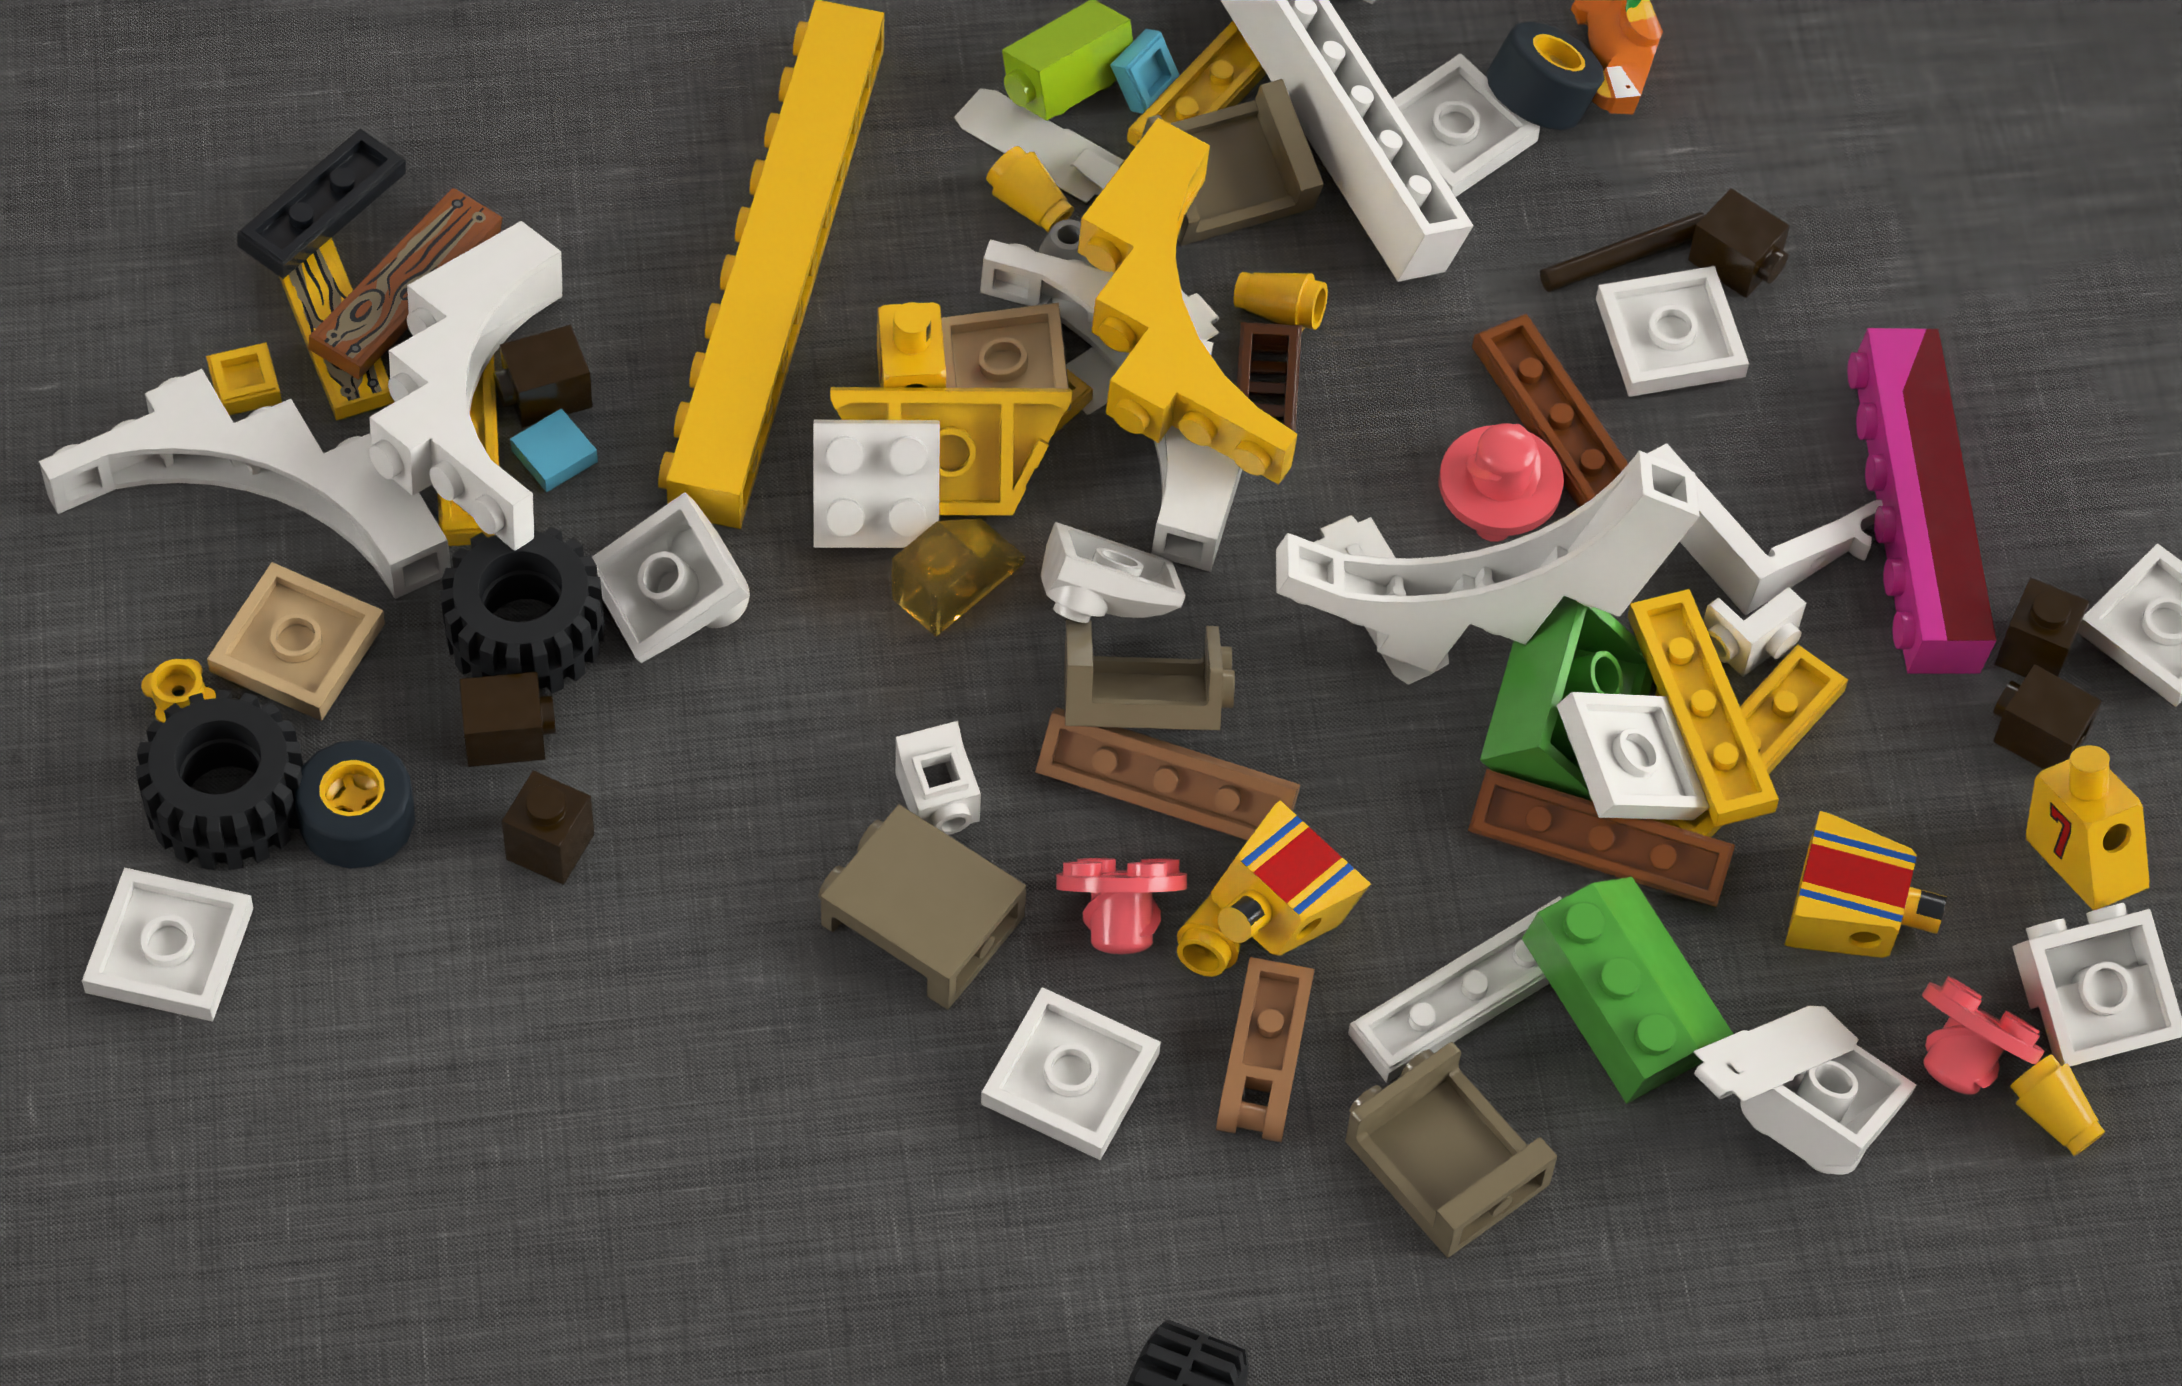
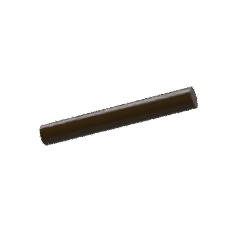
[1540,212,1705,292]

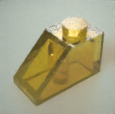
[892,518,1025,637]

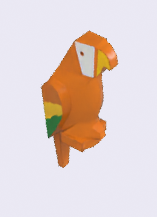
[1570,0,1663,115]

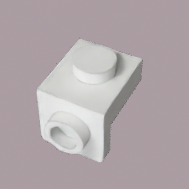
[1703,587,1806,677]

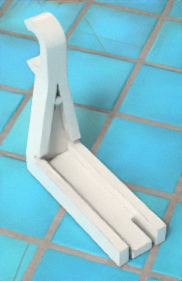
[1648,443,1883,615]

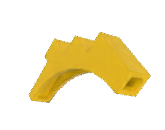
[1078,118,1298,485]

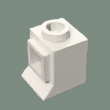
[895,721,981,835]

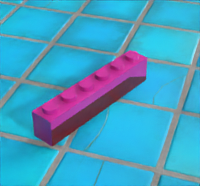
[1847,328,1997,674]

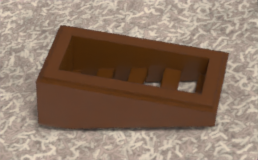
[1237,322,1302,432]

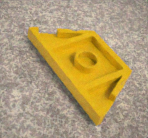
[830,387,1072,515]

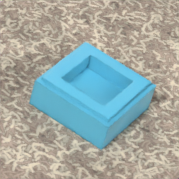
[1110,29,1180,114]
[510,408,598,493]

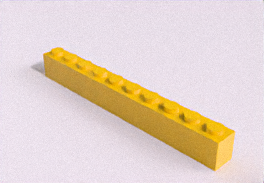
[658,0,884,529]

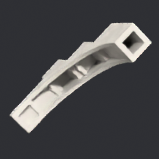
[369,221,562,551]
[980,239,1242,572]
[39,369,451,599]
[1276,450,1699,673]

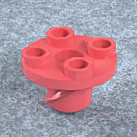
[1438,423,1564,542]
[1056,858,1187,955]
[1922,976,2045,1095]

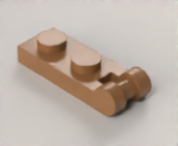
[1216,957,1315,1143]

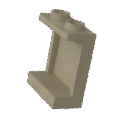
[1137,79,1324,246]
[1064,620,1235,730]
[818,804,1026,1010]
[1345,1042,1557,1258]

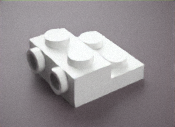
[2012,903,2182,1067]

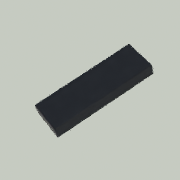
[237,129,406,279]

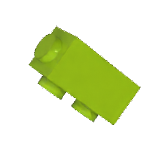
[1002,0,1133,121]

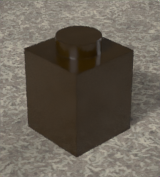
[1688,188,1790,298]
[493,324,593,428]
[1994,577,2090,678]
[1993,664,2102,769]
[459,672,556,767]
[501,770,594,885]

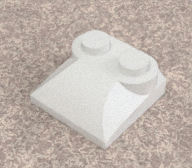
[592,492,750,663]
[1040,522,1186,623]
[1740,1045,1917,1175]

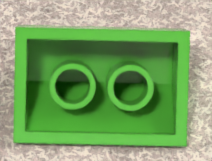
[1480,596,1653,801]
[1522,877,1733,1104]

